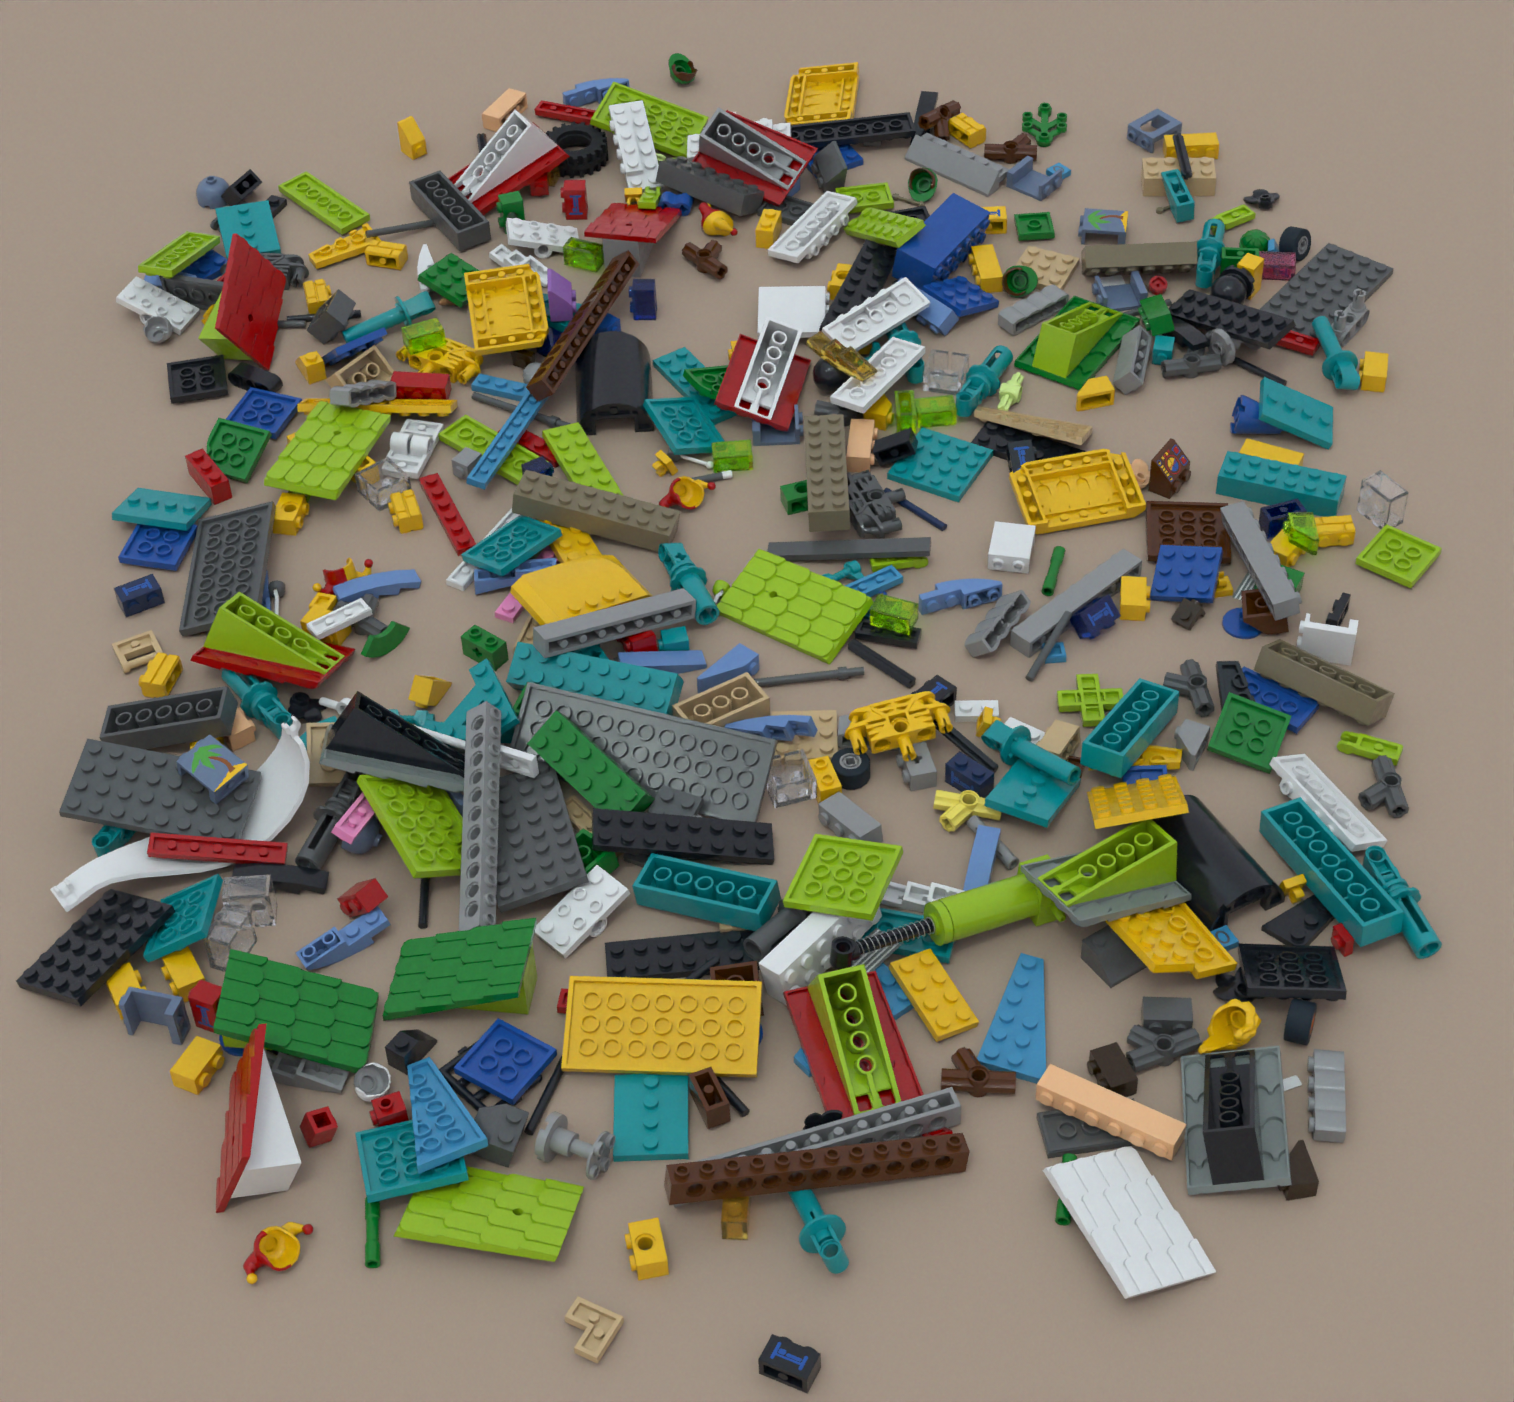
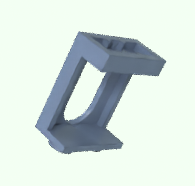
[1127,109,1182,153]

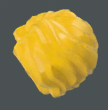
[1198,999,1261,1055]

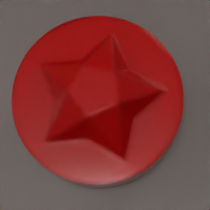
[1148,276,1168,295]

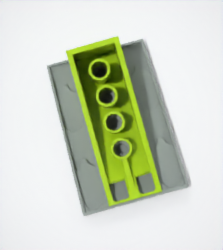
[1021,819,1191,927]

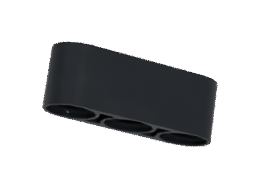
[228,362,283,393]

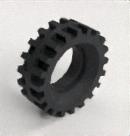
[546,122,609,178]

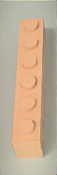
[1035,1064,1187,1161]

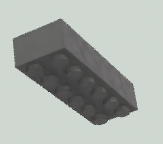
[656,156,764,216]
[409,170,491,251]
[99,686,238,749]

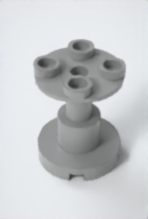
[1205,328,1261,366]
[535,1111,616,1180]

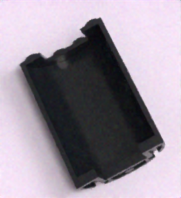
[575,331,654,435]
[1152,795,1285,931]

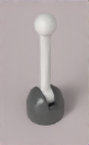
[667,448,714,469]
[269,580,285,615]

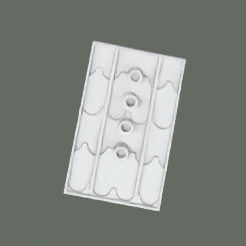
[1042,1146,1216,1299]

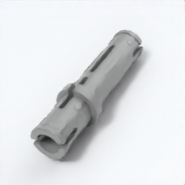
[967,815,1019,870]

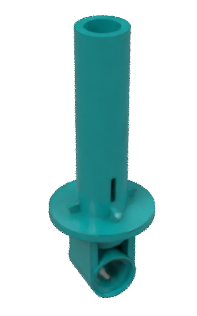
[341,291,436,343]
[1312,316,1360,390]
[981,720,1081,786]
[788,1189,849,1274]

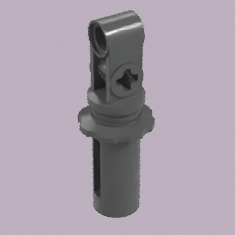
[295,771,366,870]
[743,898,812,963]

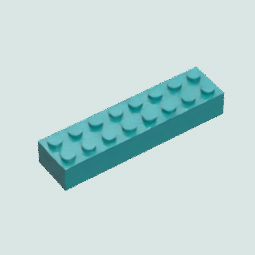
[506,642,684,716]
[1259,797,1404,947]

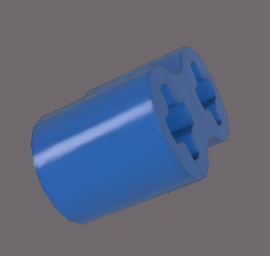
[658,191,694,216]

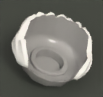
[354,1063,391,1102]

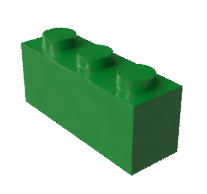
[1138,294,1175,337]

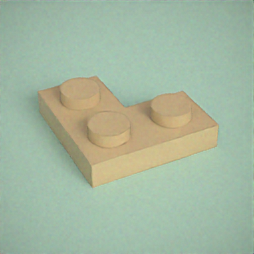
[564,1296,624,1364]

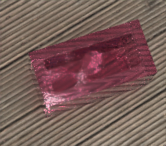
[1259,251,1296,281]

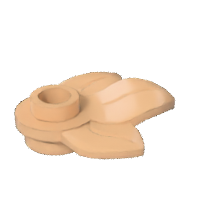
[1130,459,1150,490]

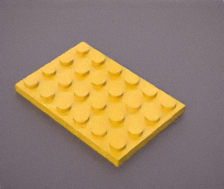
[1087,774,1189,829]

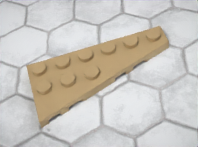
[974,406,1093,445]

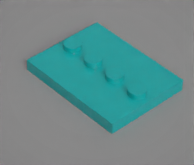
[215,200,281,260]
[1259,377,1333,450]
[643,397,728,455]
[112,488,212,531]
[461,515,562,577]
[984,759,1081,828]
[143,874,223,963]
[613,1074,689,1162]

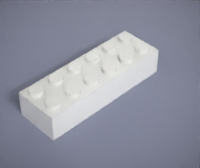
[759,906,882,1006]

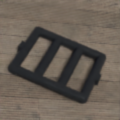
[439,1041,542,1112]

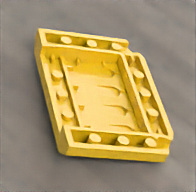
[784,62,859,125]
[464,264,549,356]
[1009,449,1146,535]
[510,554,652,626]

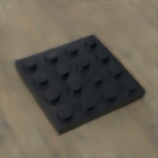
[1238,943,1347,1001]

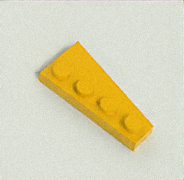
[308,223,381,269]
[1088,745,1183,771]

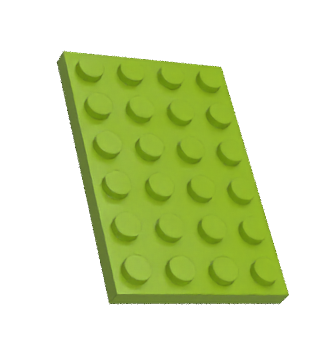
[590,81,709,158]
[356,775,463,878]

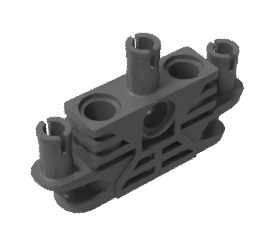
[220,253,309,290]
[847,470,906,538]

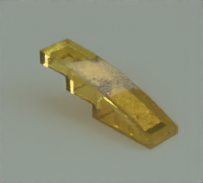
[806,331,878,382]

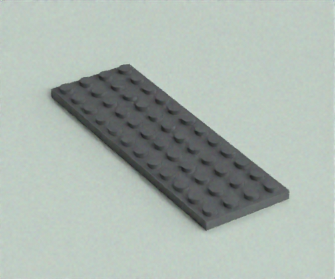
[510,682,778,822]

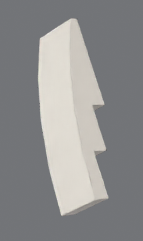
[417,244,434,293]
[489,244,548,287]
[881,881,964,912]

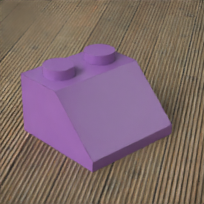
[547,269,577,322]

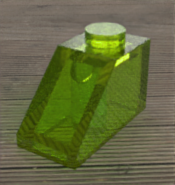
[1283,512,1319,555]

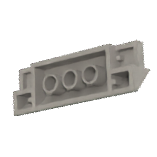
[905,132,1010,197]

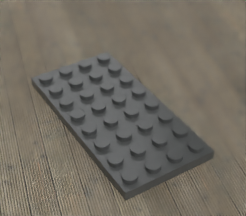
[1259,243,1394,349]
[179,501,276,637]
[59,738,262,839]
[496,762,589,913]

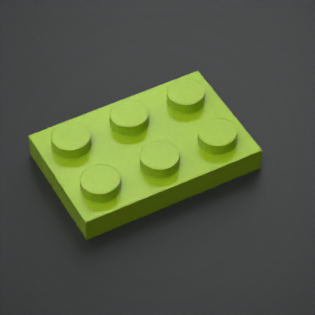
[835,182,894,214]

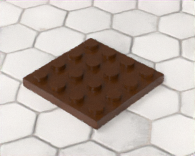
[1146,501,1231,564]

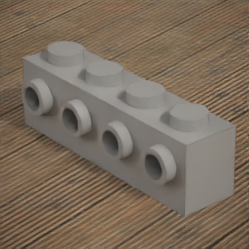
[1113,325,1152,395]

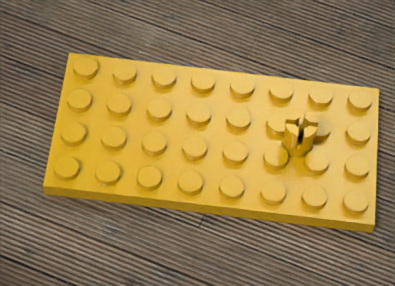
[561,976,762,1078]

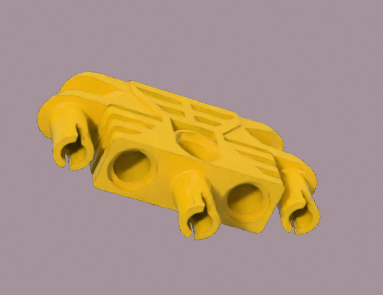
[396,331,484,385]
[844,691,953,762]

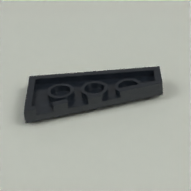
[1215,661,1256,711]
[1261,895,1335,946]

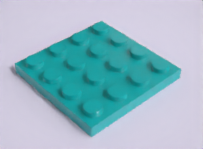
[887,427,993,502]
[355,1120,469,1203]

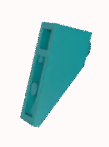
[1161,169,1195,223]

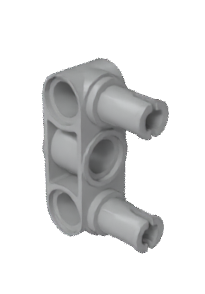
[1331,289,1370,347]

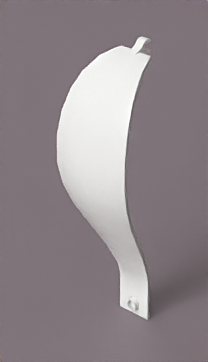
[50,716,310,912]

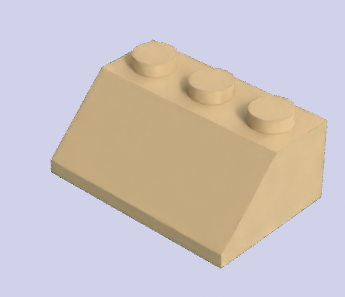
[326,345,394,388]

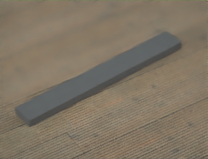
[767,537,931,561]

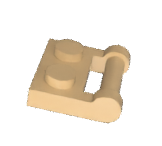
[112,630,163,674]

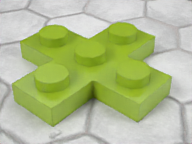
[1057,674,1123,727]

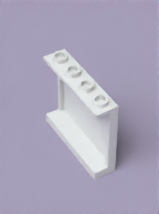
[757,286,829,347]

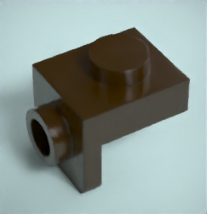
[511,349,535,369]
[1171,598,1206,631]

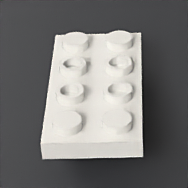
[506,218,580,259]
[116,276,200,335]
[380,419,444,479]
[534,865,630,959]

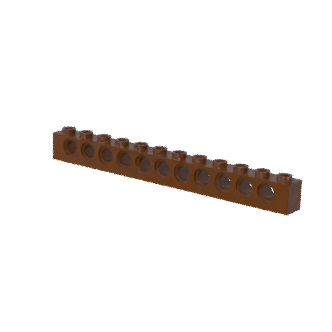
[526,250,639,401]
[664,1133,970,1205]

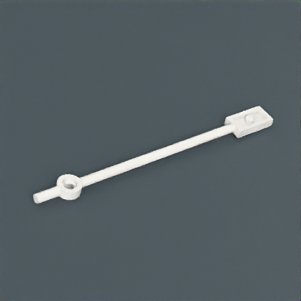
[319,697,539,778]

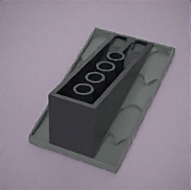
[319,691,465,793]
[1181,1045,1292,1195]

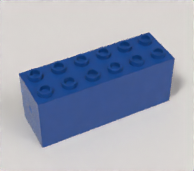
[891,193,990,290]

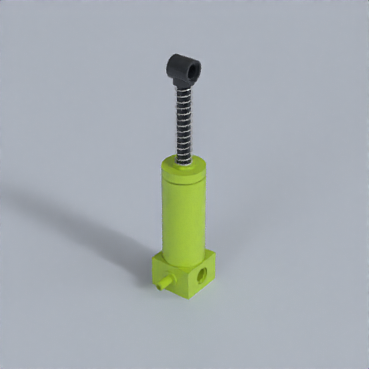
[829,854,1066,970]

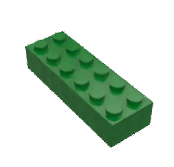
[527,710,655,812]

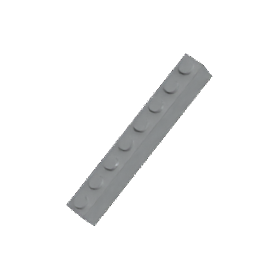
[1220,501,1302,621]
[1010,548,1142,658]
[533,588,696,658]

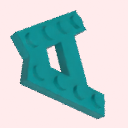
[423,658,520,748]

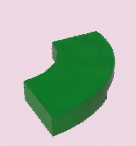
[361,621,410,658]

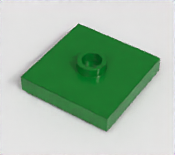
[1014,212,1055,241]

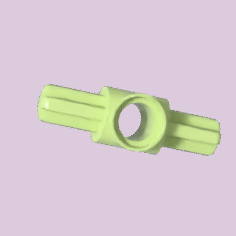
[997,372,1024,411]

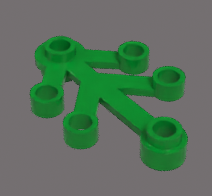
[1022,102,1067,147]

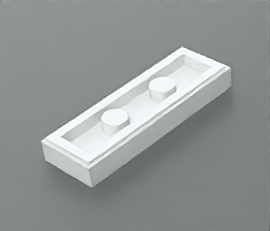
[306,598,372,640]

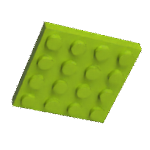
[783,834,903,921]

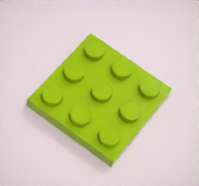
[1355,524,1442,588]

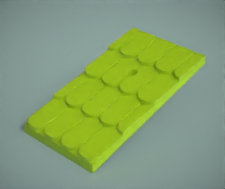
[264,401,391,500]
[717,549,874,665]
[393,1166,584,1262]

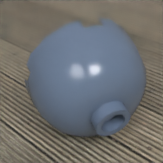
[196,176,229,209]
[341,815,383,854]

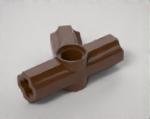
[918,100,961,141]
[984,133,1037,164]
[682,240,728,280]
[941,1047,1016,1097]

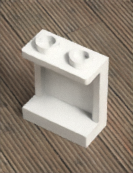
[988,521,1036,574]
[1296,613,1359,666]

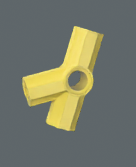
[933,790,1002,832]

